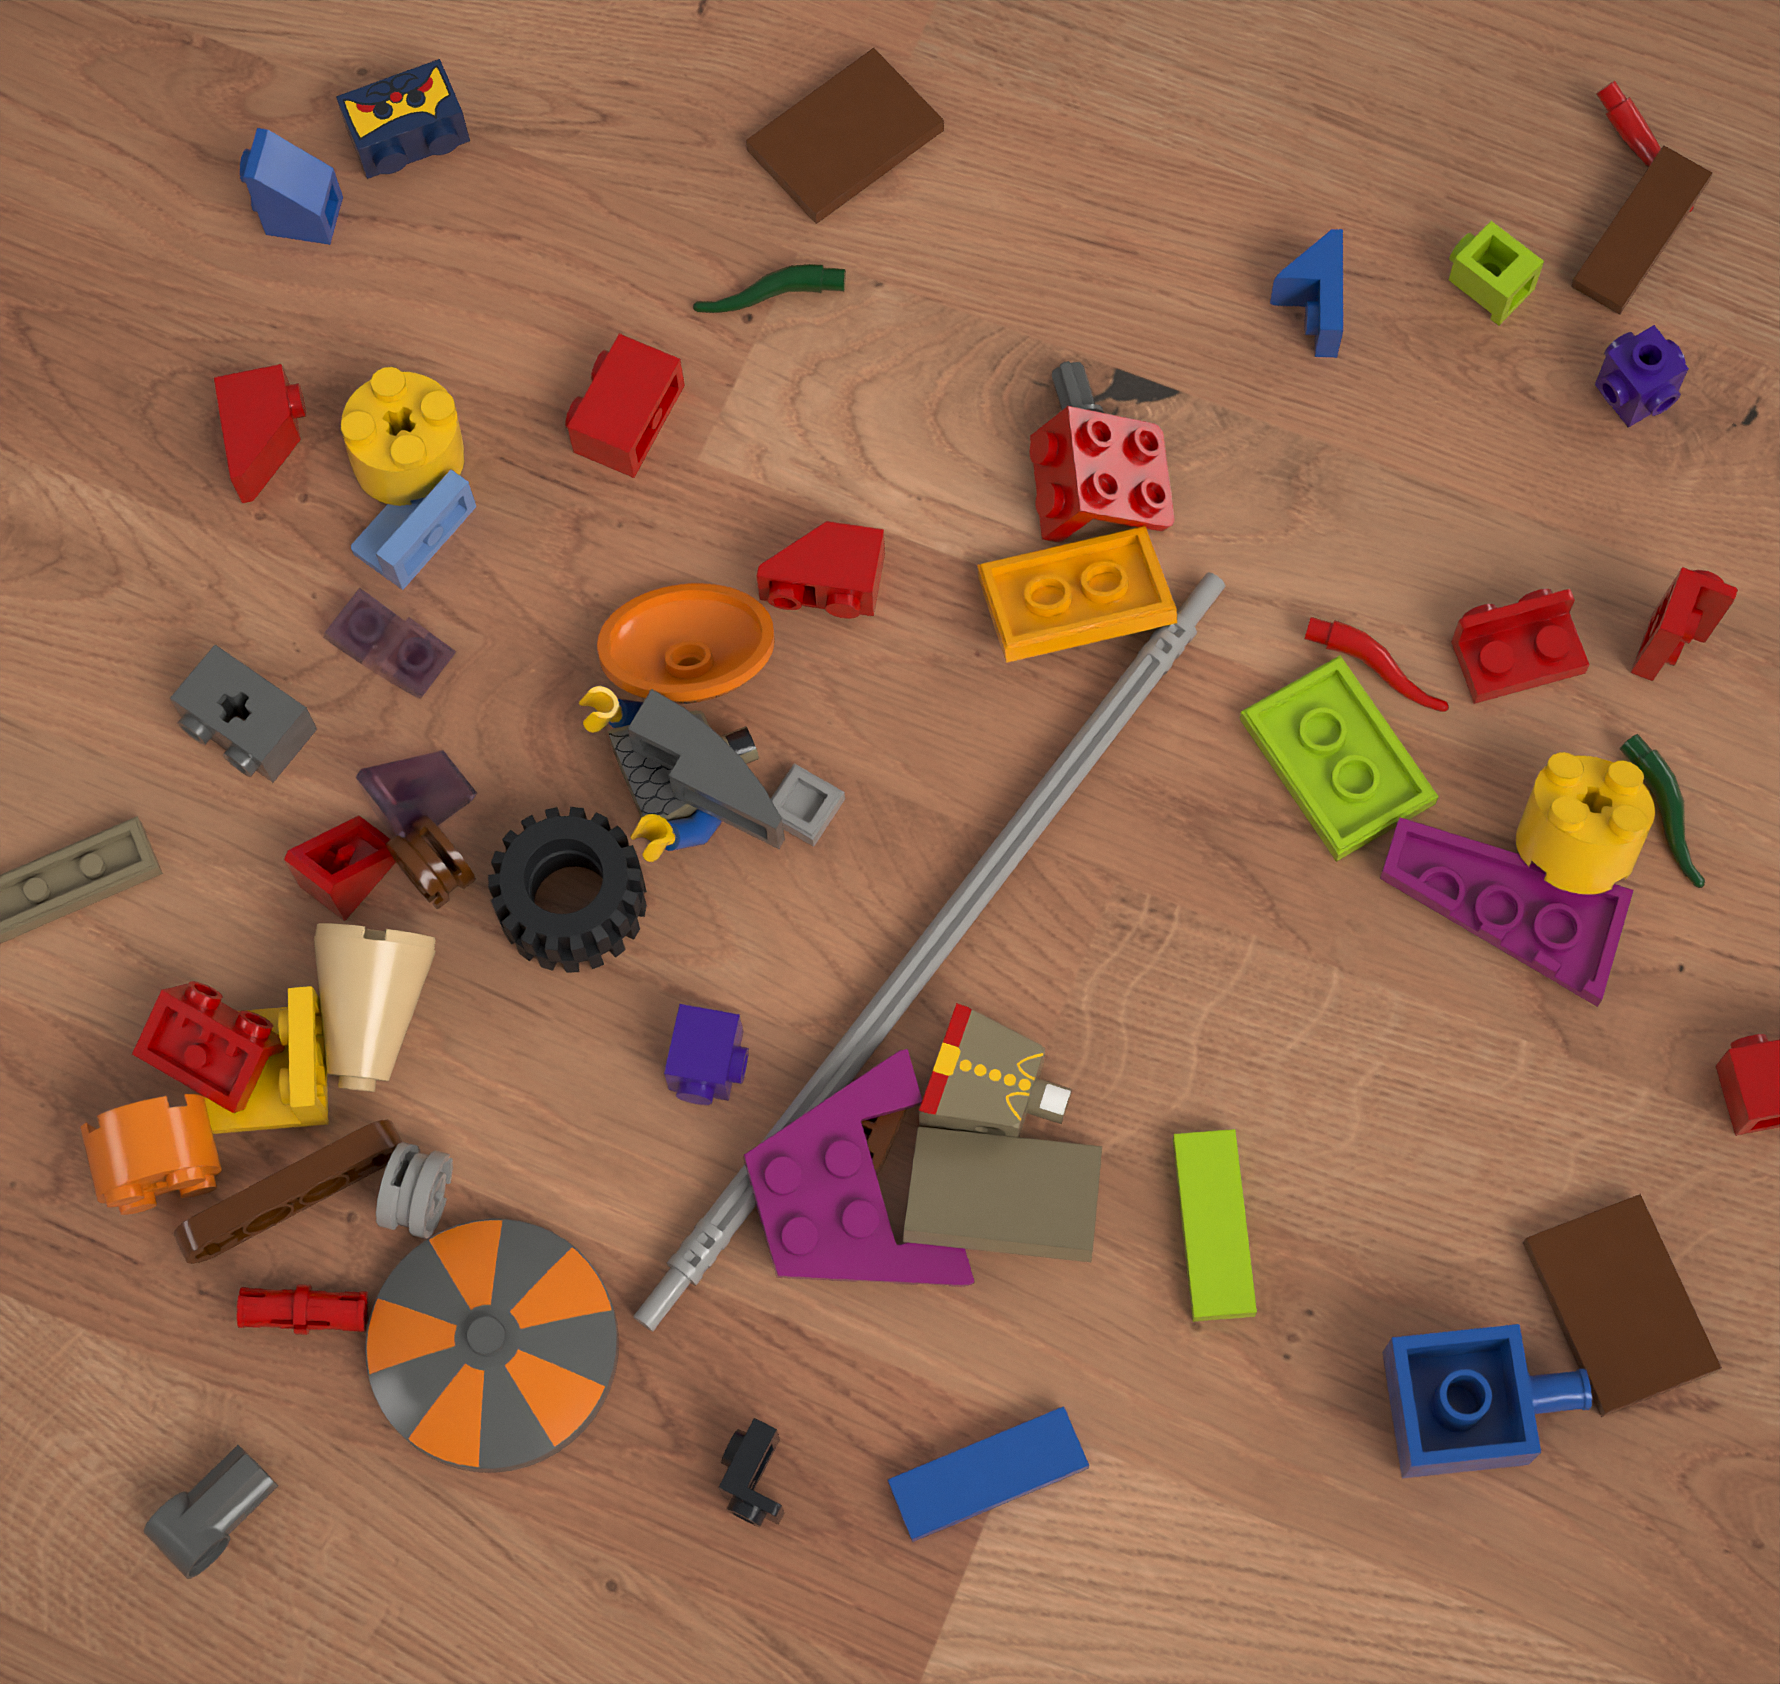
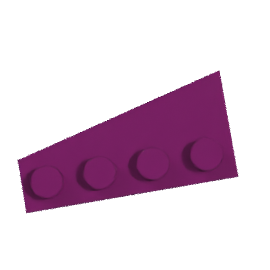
[1380,817,1634,1007]

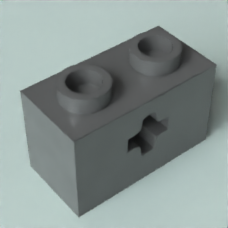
[170,645,317,783]

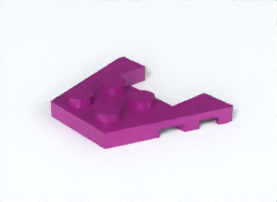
[743,1049,975,1287]

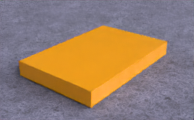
[977,527,1177,663]

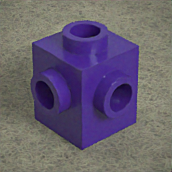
[1595,325,1689,428]

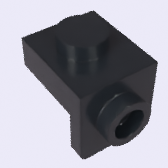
[718,1418,785,1527]

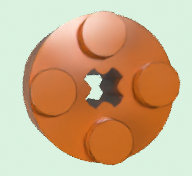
[80,1094,222,1215]

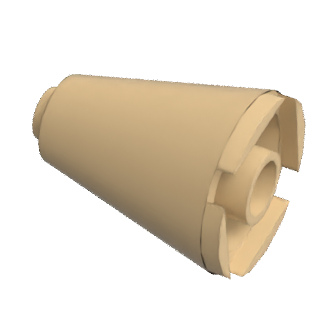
[314,923,436,1092]

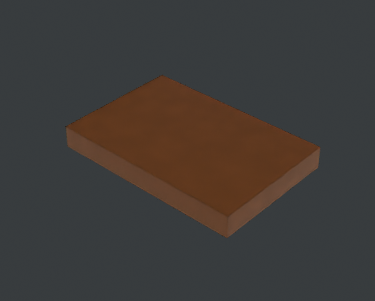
[746,48,944,224]
[1523,1194,1722,1417]

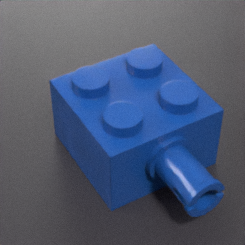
[1382,1324,1592,1478]

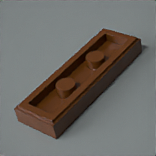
[1571,145,1712,315]

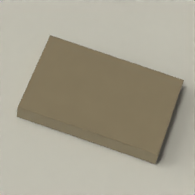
[903,1127,1102,1263]

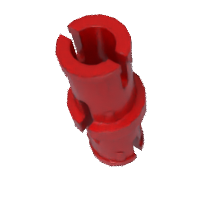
[236,1284,368,1335]

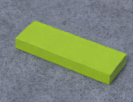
[1172,1129,1257,1322]

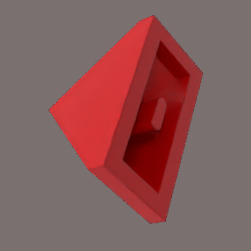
[284,815,396,921]

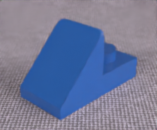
[1270,229,1343,358]

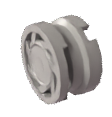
[376,1142,453,1239]

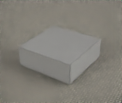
[771,763,845,847]

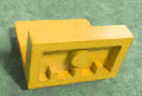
[203,986,328,1134]

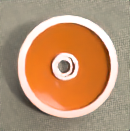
[597,583,775,704]

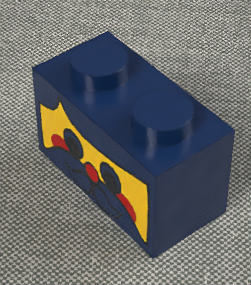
[336,59,470,179]

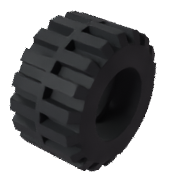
[488,807,647,973]

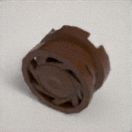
[385,814,476,909]

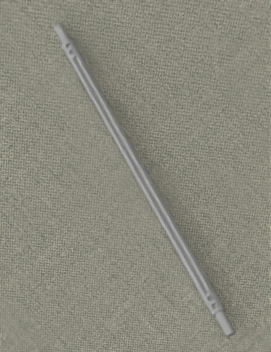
[633,572,1225,1332]

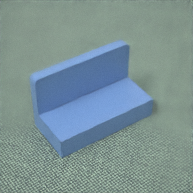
[351,470,477,590]

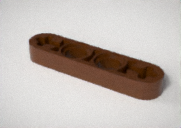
[173,1119,402,1264]

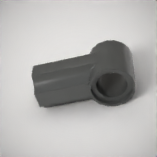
[143,1445,278,1579]

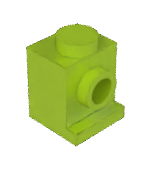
[1449,221,1544,326]

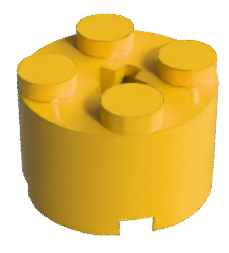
[341,367,464,506]
[1516,752,1655,894]

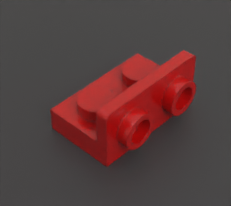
[1631,567,1738,681]
[1451,589,1590,704]
[132,981,285,1113]

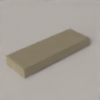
[0,816,163,944]

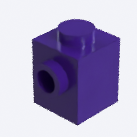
[664,1004,749,1105]

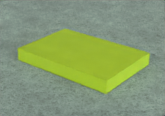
[1240,655,1439,862]

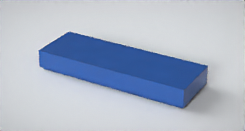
[888,1406,1089,1542]

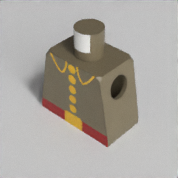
[919,1003,1072,1137]

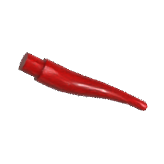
[1596,80,1694,212]
[1304,617,1449,712]

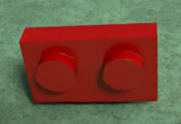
[1029,406,1175,543]

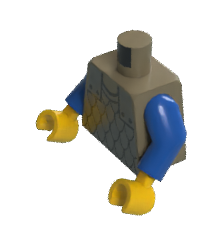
[579,686,759,862]

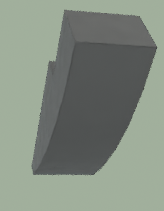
[628,689,785,849]

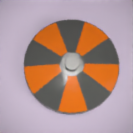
[365,1219,619,1473]

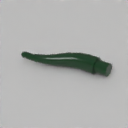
[693,264,846,313]
[1620,734,1705,888]

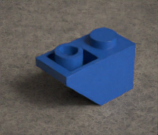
[240,128,343,245]

